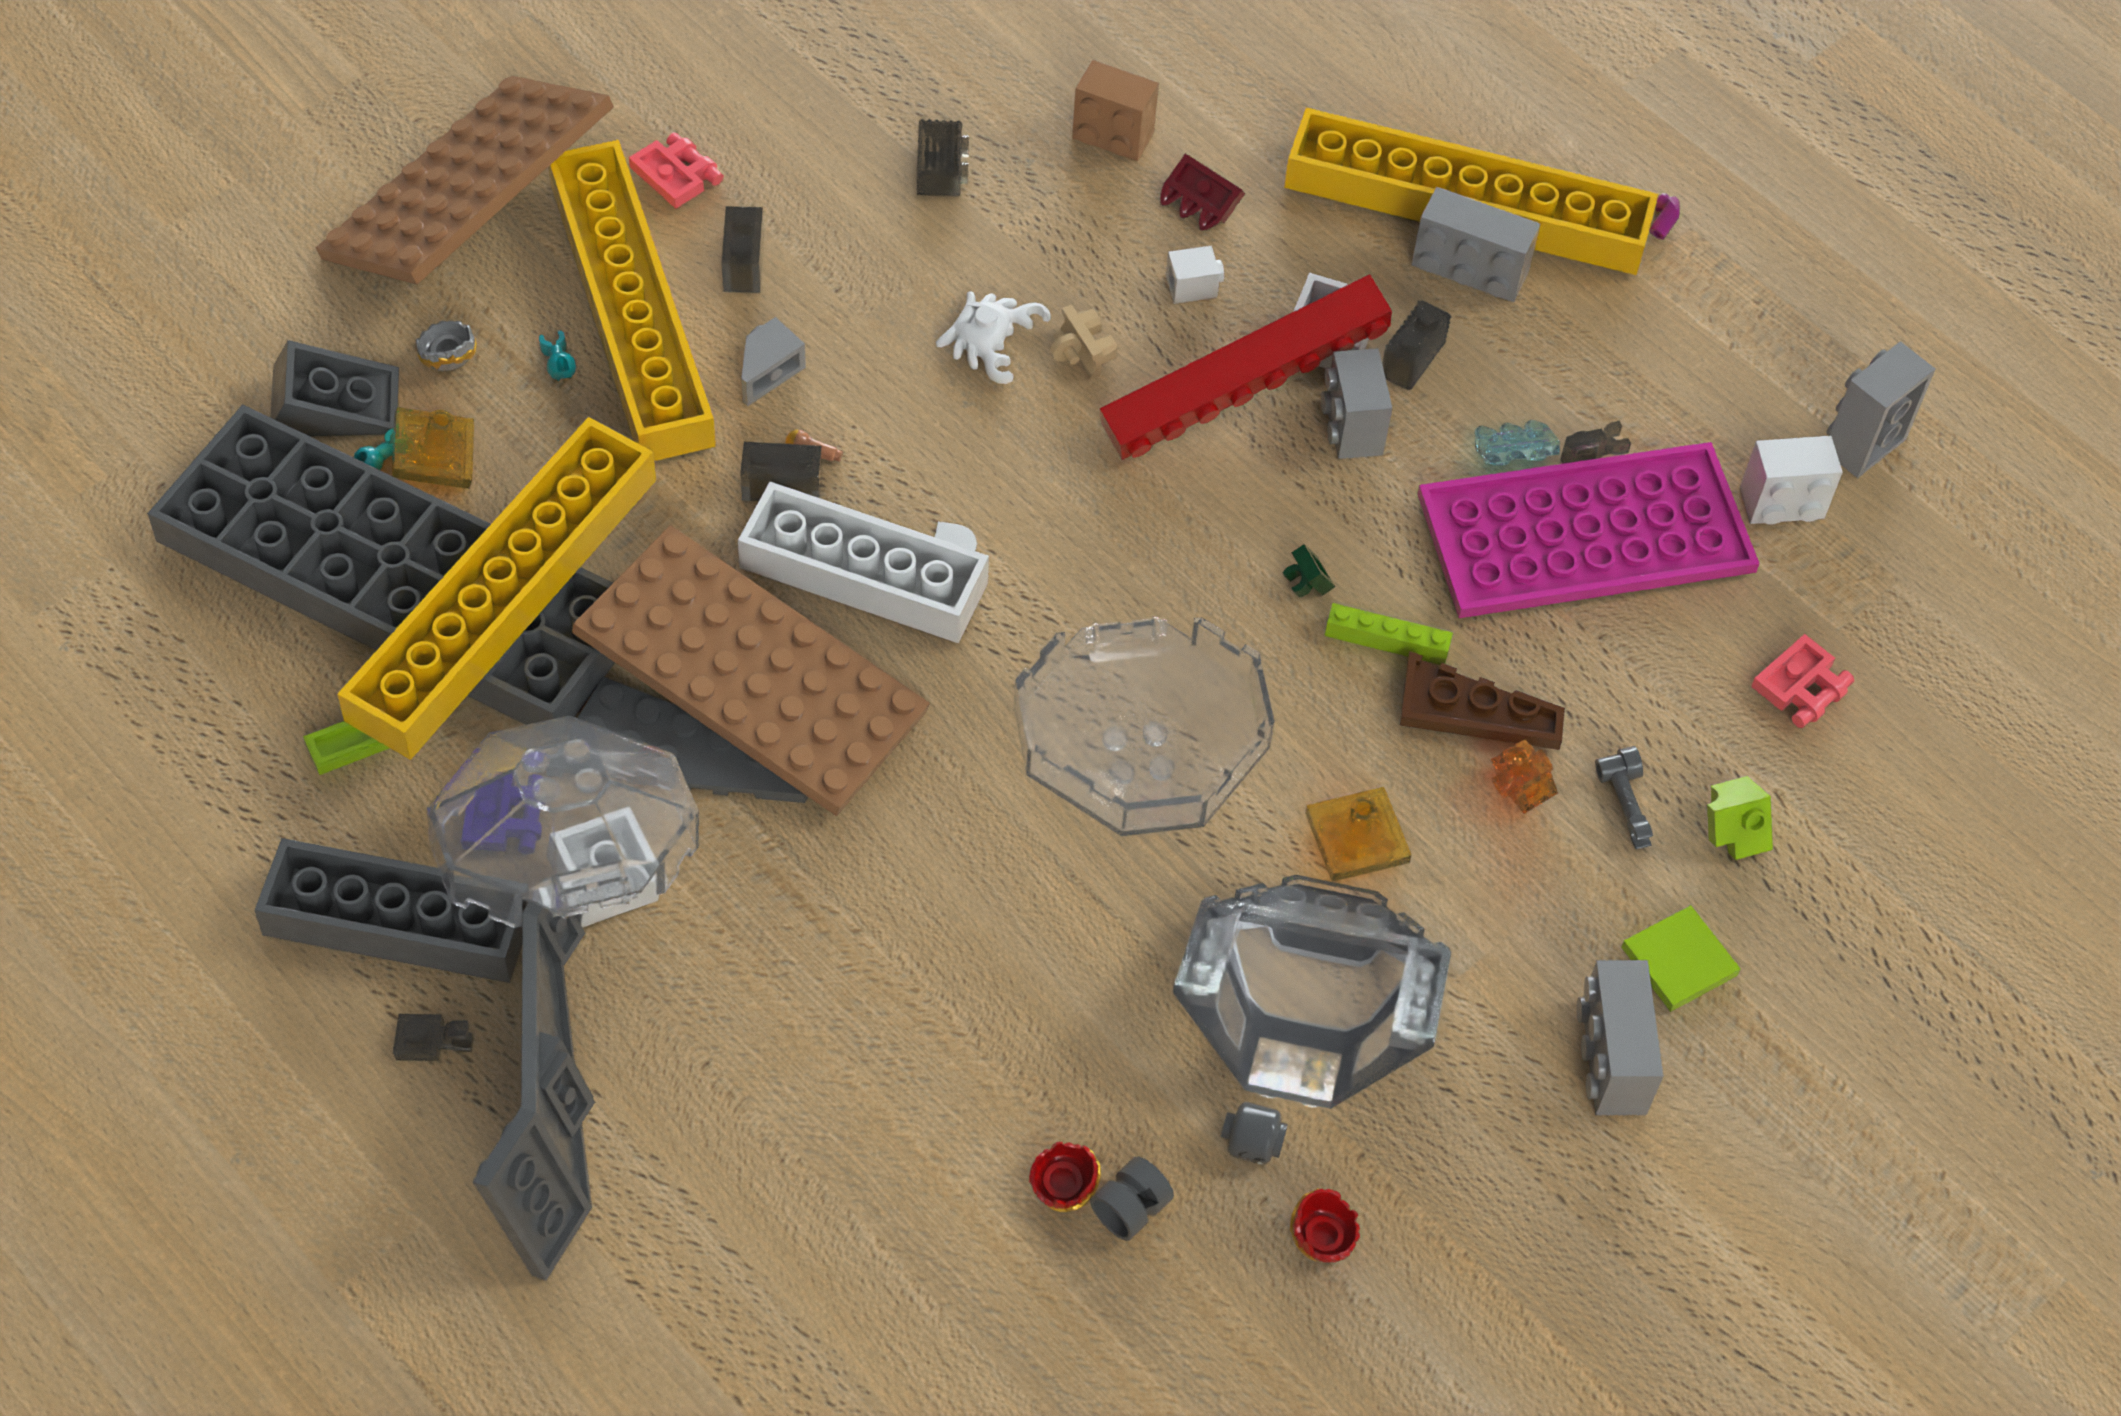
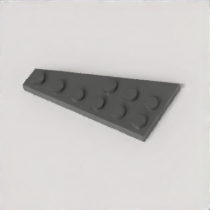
[546,676,808,803]

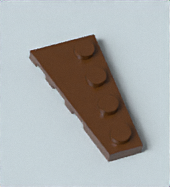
[1400,651,1565,750]

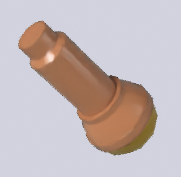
[785,429,843,462]

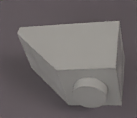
[741,317,806,406]

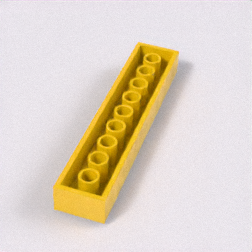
[1284,107,1659,275]
[548,140,716,461]
[337,417,656,760]

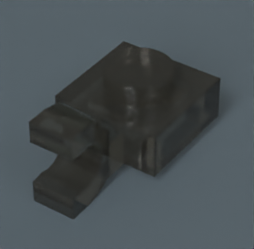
[1560,421,1631,464]
[393,1014,474,1061]

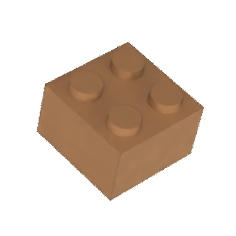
[1072,60,1159,161]

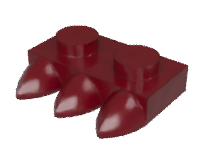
[1160,153,1245,231]

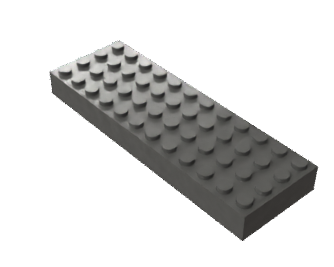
[147,404,615,740]

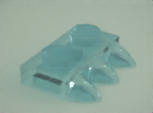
[1474,420,1560,466]

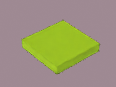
[1621,905,1741,1012]

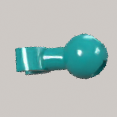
[539,330,576,381]
[353,428,411,470]

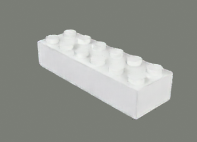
[738,482,989,643]

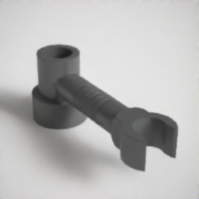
[1595,746,1653,849]

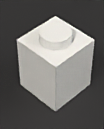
[1166,246,1224,304]

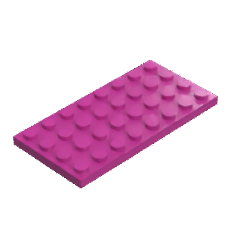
[1417,442,1760,618]

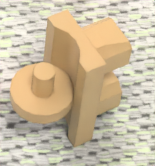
[1050,304,1118,379]

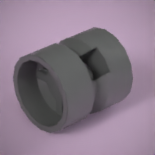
[1090,1156,1174,1241]

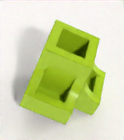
[1707,776,1773,860]

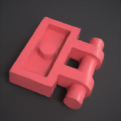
[629,132,724,209]
[1751,634,1854,728]

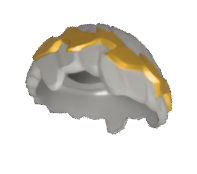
[416,321,477,371]

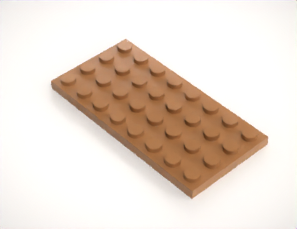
[316,76,614,285]
[572,525,930,817]

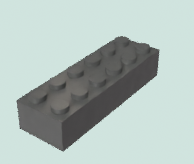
[254,838,531,983]

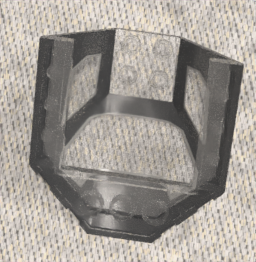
[1173,875,1451,1109]

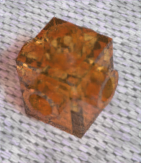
[1491,739,1558,814]

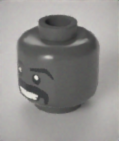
[1221,1102,1288,1165]

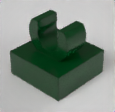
[1283,544,1335,597]

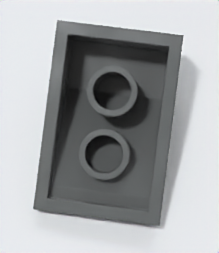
[270,340,399,437]

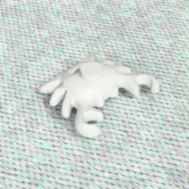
[936,291,1051,384]

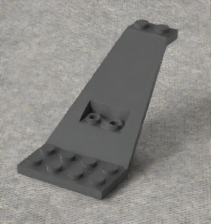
[472,879,595,1281]

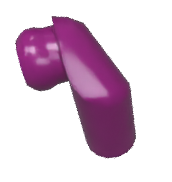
[1649,193,1680,240]

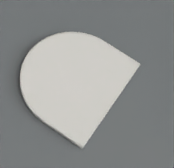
[935,521,977,551]

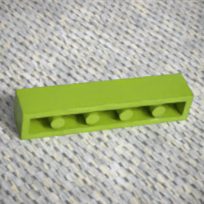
[1325,603,1453,665]

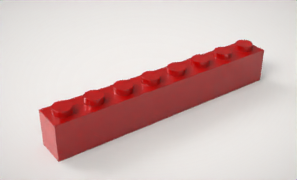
[1099,274,1392,460]

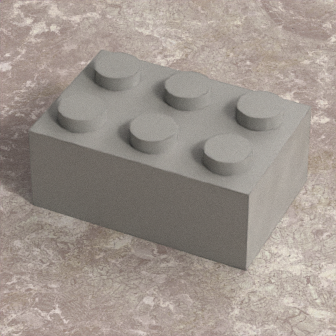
[1412,187,1540,302]
[1826,341,1936,478]
[1577,960,1663,1115]

